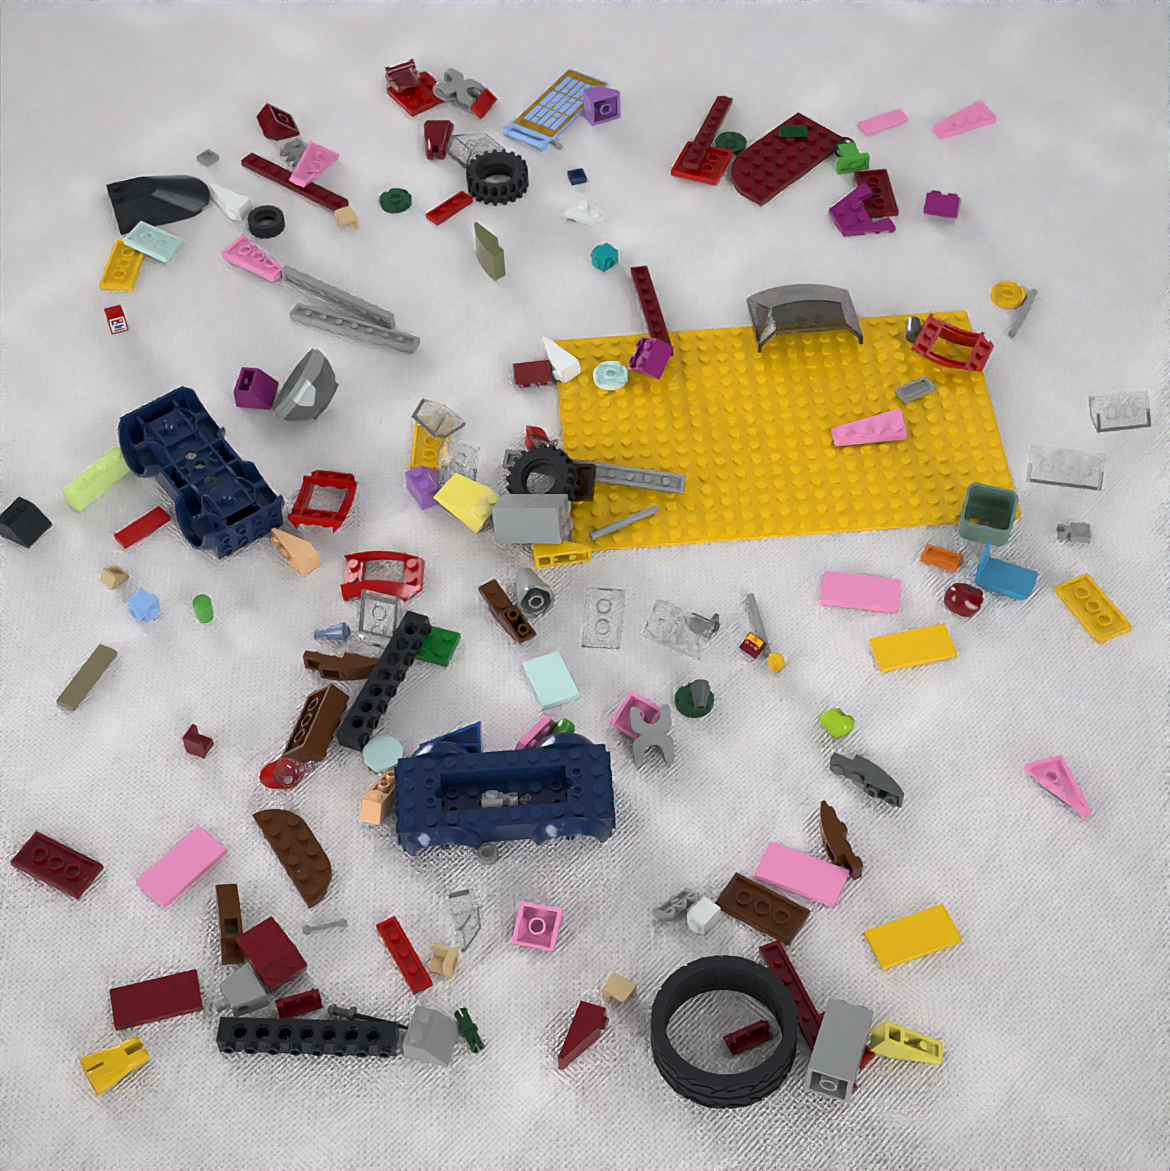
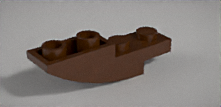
[478,579,537,644]
[303,650,379,681]
[819,800,863,880]
[215,883,244,965]

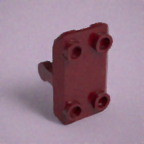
[385,59,421,93]

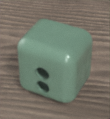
[958,483,1018,546]

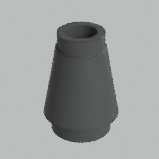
[691,679,711,711]

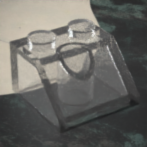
[411,398,466,439]
[448,888,484,952]

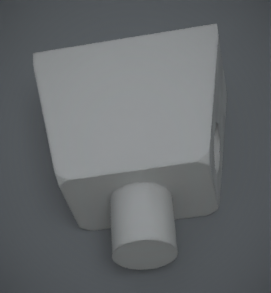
[212,963,269,1017]

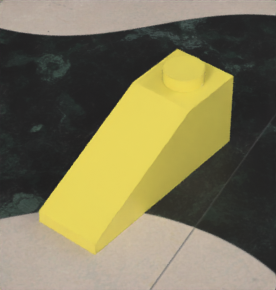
[870,1020,943,1064]

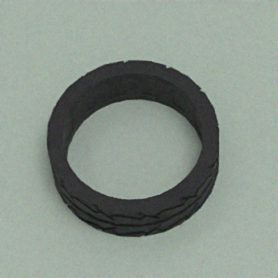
[651,955,798,1109]

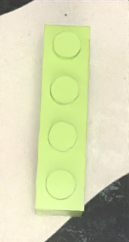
[62,447,130,512]

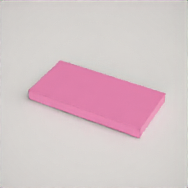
[820,571,902,614]
[136,827,228,908]
[754,841,850,907]

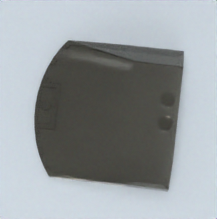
[746,284,863,353]

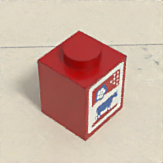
[104,304,128,335]

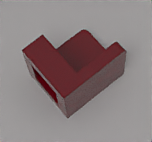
[182,724,214,759]

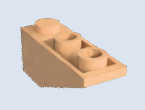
[271,528,321,576]
[360,771,396,825]

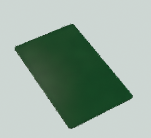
[779,125,808,137]

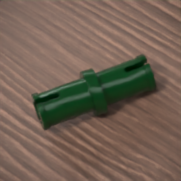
[454,1007,485,1053]

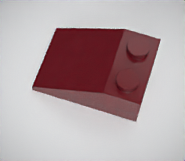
[234,916,308,994]

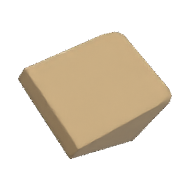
[100,566,129,589]

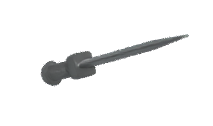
[328,1004,409,1029]

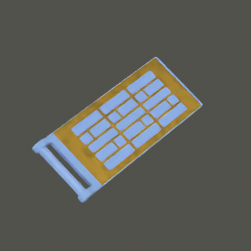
[502,69,608,151]

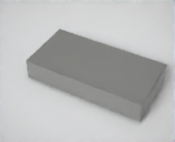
[895,376,935,404]

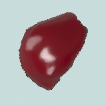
[944,583,983,617]

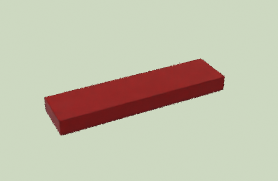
[376,916,433,995]

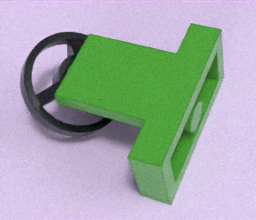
[834,137,870,175]

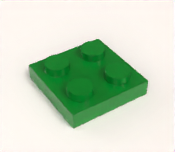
[415,626,461,667]

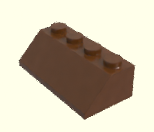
[281,683,349,765]

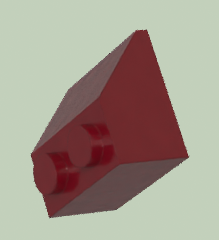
[256,103,300,141]
[512,360,551,388]

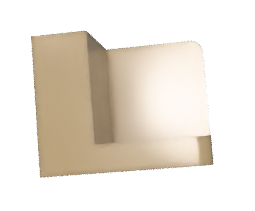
[334,206,359,229]
[428,943,460,978]
[602,972,637,1004]

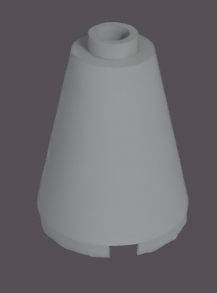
[515,568,555,618]

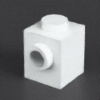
[687,896,721,936]

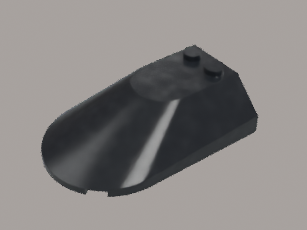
[106,175,210,235]

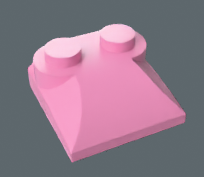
[610,690,661,739]
[511,901,564,952]

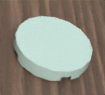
[593,361,628,390]
[363,736,404,773]

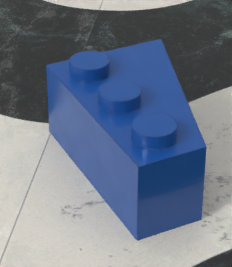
[419,721,483,753]

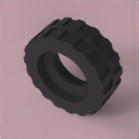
[247,205,285,239]

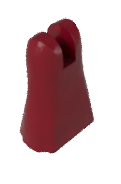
[423,120,454,160]

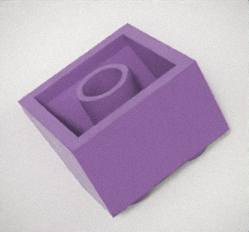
[583,86,621,126]
[405,465,447,510]

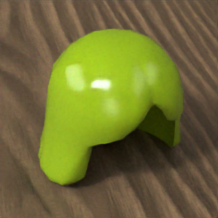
[818,708,855,738]

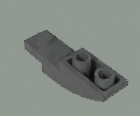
[829,752,904,808]

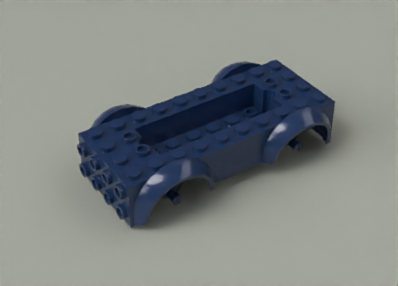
[118,386,285,560]
[394,732,616,856]

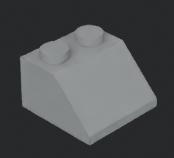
[402,1005,461,1067]

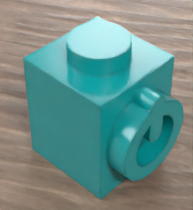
[590,242,618,272]

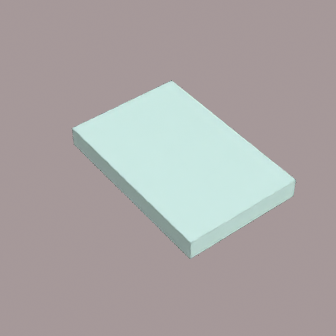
[123,221,184,263]
[522,651,580,710]

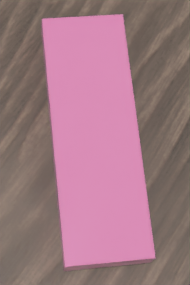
[858,108,908,135]

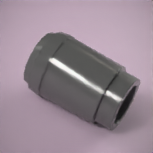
[905,316,922,343]

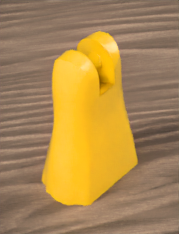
[79,1037,150,1096]

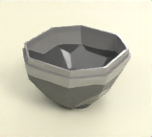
[272,348,339,422]

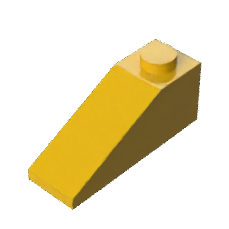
[532,540,592,569]

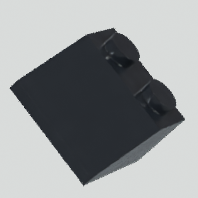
[0,497,52,549]

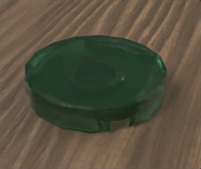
[715,132,747,156]
[379,188,412,214]
[675,682,714,718]

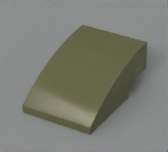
[474,222,506,281]

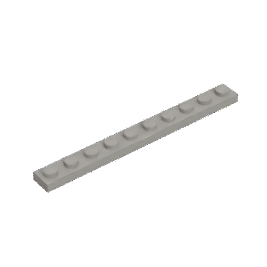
[502,449,686,494]

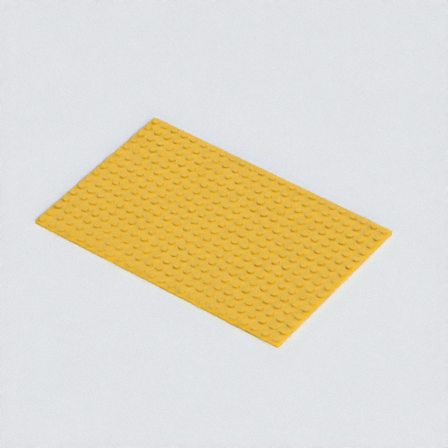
[554,310,1021,551]

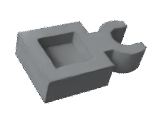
[1056,523,1091,543]
[482,790,518,808]

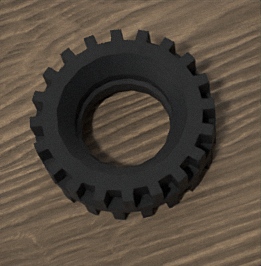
[466,149,529,206]
[506,443,580,501]

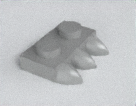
[280,138,307,167]
[653,888,699,921]

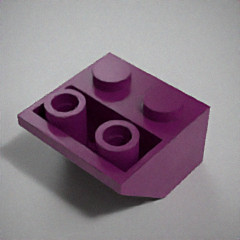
[923,190,962,219]
[628,337,674,380]
[233,367,279,410]

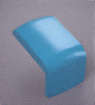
[975,540,1038,600]

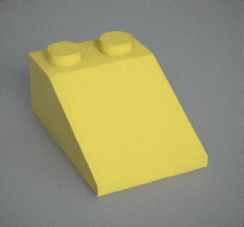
[433,472,500,533]

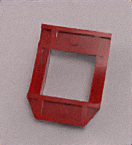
[910,313,994,372]
[287,470,358,533]
[340,551,425,601]

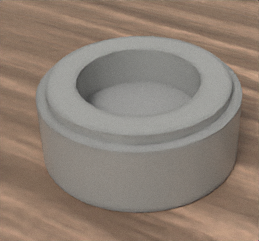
[477,843,499,865]

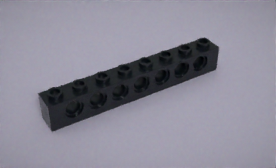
[336,610,432,752]
[216,1017,399,1058]

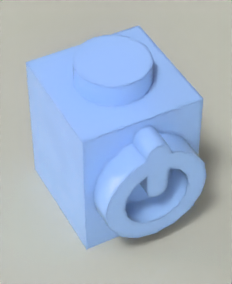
[128,588,161,623]

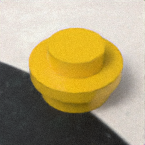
[767,653,785,672]

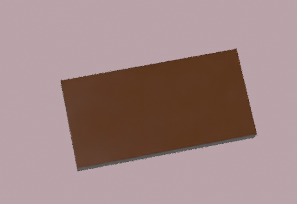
[715,872,811,946]

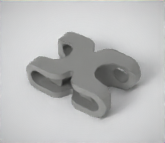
[433,68,485,112]
[630,704,674,766]

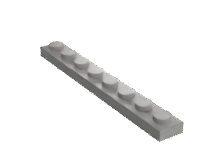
[281,265,395,329]
[289,303,420,354]

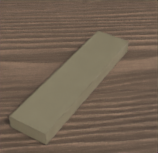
[56,644,117,711]

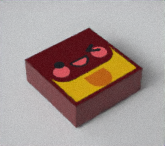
[739,632,767,659]

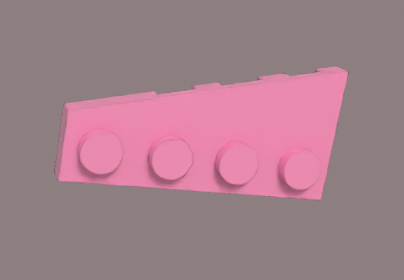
[932,100,997,140]
[289,141,340,187]
[222,234,283,282]
[832,408,907,446]

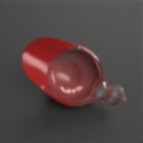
[525,425,559,451]
[259,758,318,789]

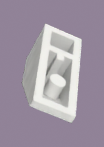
[209,183,252,222]
[542,335,581,384]

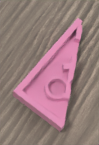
[1024,755,1092,818]

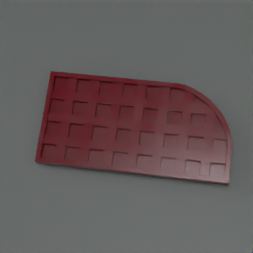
[731,112,846,207]

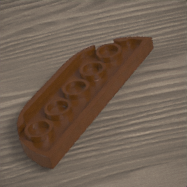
[252,809,332,909]

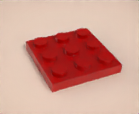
[386,71,445,117]
[671,141,733,186]

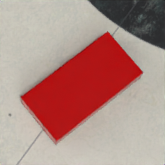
[470,88,497,119]

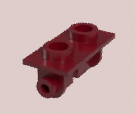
[275,988,323,1019]
[723,1020,773,1056]

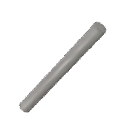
[1008,289,1038,338]
[589,505,659,540]
[747,593,771,658]

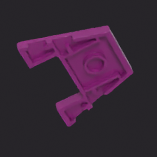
[828,182,896,237]

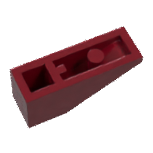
[558,1001,609,1070]

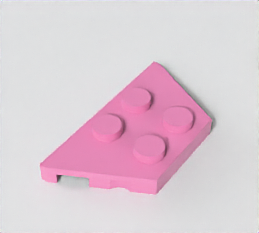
[515,714,557,750]

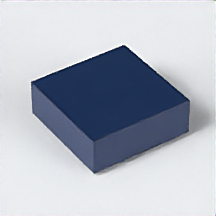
[567,168,587,185]

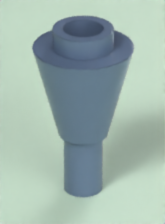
[314,622,351,641]

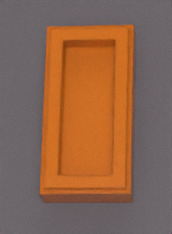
[920,544,963,573]

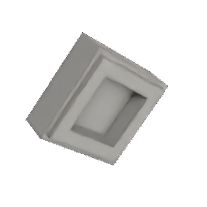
[196,149,220,167]

